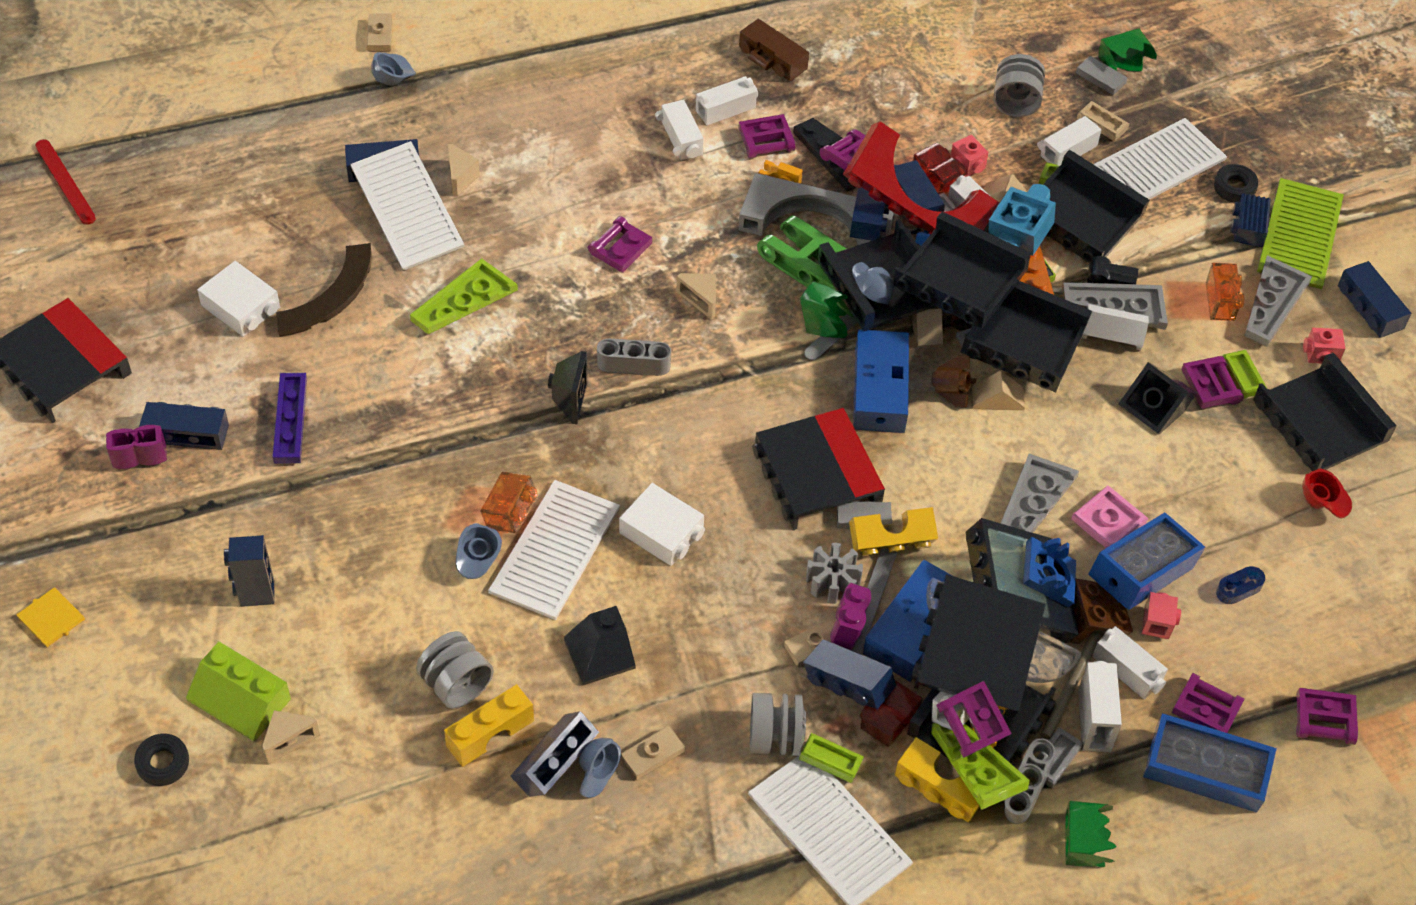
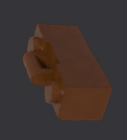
[739,18,809,81]

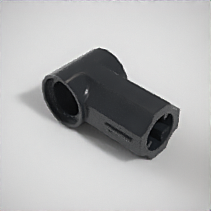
[1087,256,1139,285]

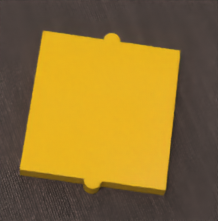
[16,587,85,647]

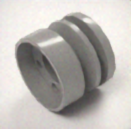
[993,54,1045,117]
[416,631,494,709]
[750,693,806,756]

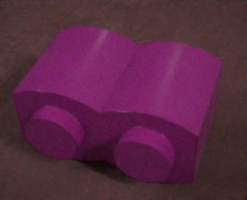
[106,425,167,469]
[830,583,871,650]

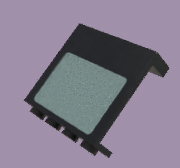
[965,518,1078,647]

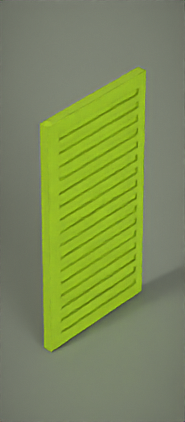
[1257,178,1344,289]

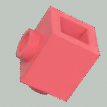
[950,134,989,177]
[1303,327,1346,364]
[1141,592,1181,639]

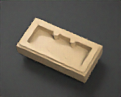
[367,13,392,51]
[1077,101,1129,142]
[784,619,835,667]
[621,726,685,780]

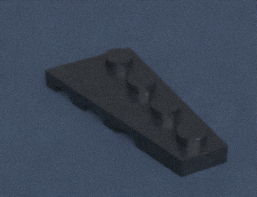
[793,118,857,192]

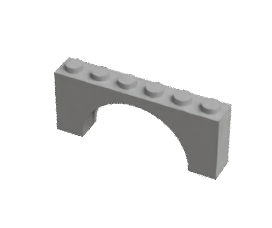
[738,173,895,245]

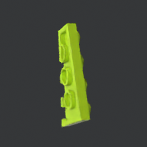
[410,258,518,334]
[931,723,1030,809]

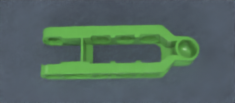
[757,216,897,323]

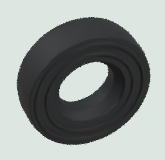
[1214,164,1258,202]
[134,733,189,786]

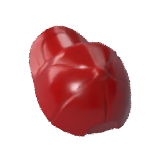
[1302,469,1352,519]

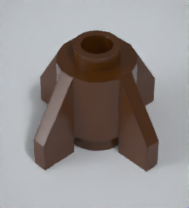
[931,355,976,408]

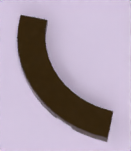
[276,243,372,337]

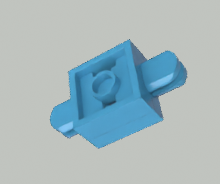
[988,184,1056,256]

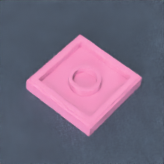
[1071,485,1148,548]

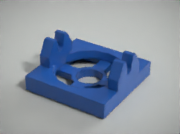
[1023,537,1076,607]

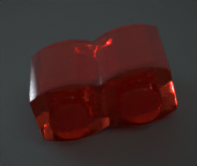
[913,143,966,194]
[860,680,923,747]

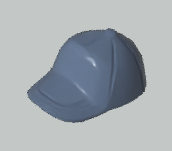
[371,52,416,86]
[852,262,894,304]
[456,523,502,579]
[578,738,621,798]

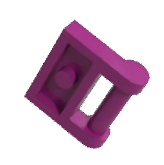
[738,114,795,159]
[820,129,866,170]
[587,216,652,273]
[1181,356,1244,409]
[1172,673,1245,733]
[936,681,1011,758]
[1296,688,1358,745]

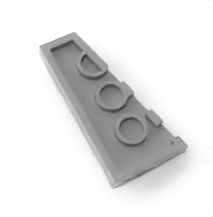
[1245,255,1312,347]

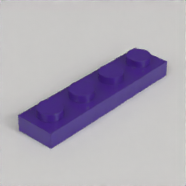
[273,373,307,464]

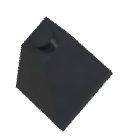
[548,351,588,424]
[1118,362,1197,434]
[564,606,636,686]

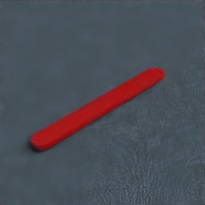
[35,139,96,225]

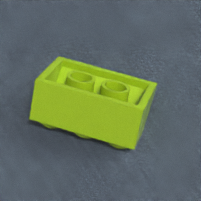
[186,641,291,742]

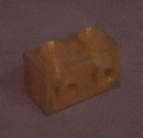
[1206,263,1245,321]
[480,472,537,533]

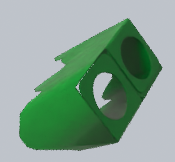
[1098,28,1157,71]
[800,282,848,338]
[1065,801,1117,867]

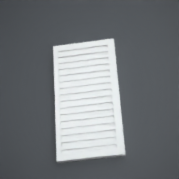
[1094,118,1227,199]
[350,141,465,271]
[488,480,620,620]
[748,756,913,905]

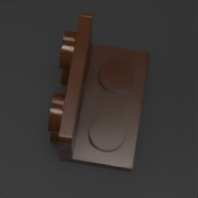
[1070,578,1133,644]

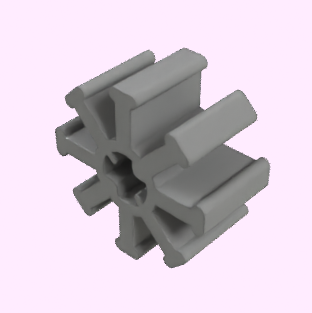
[806,543,863,604]

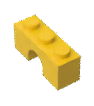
[849,507,938,556]
[444,684,534,767]
[895,737,980,822]

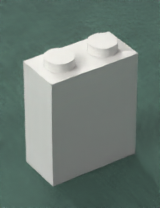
[197,261,280,337]
[619,483,705,566]
[1078,661,1122,752]

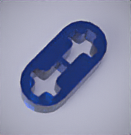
[1216,566,1266,604]

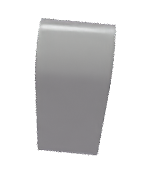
[597,338,671,376]
[1004,738,1055,824]

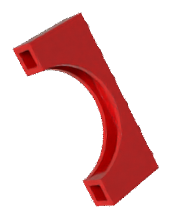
[843,121,1000,234]

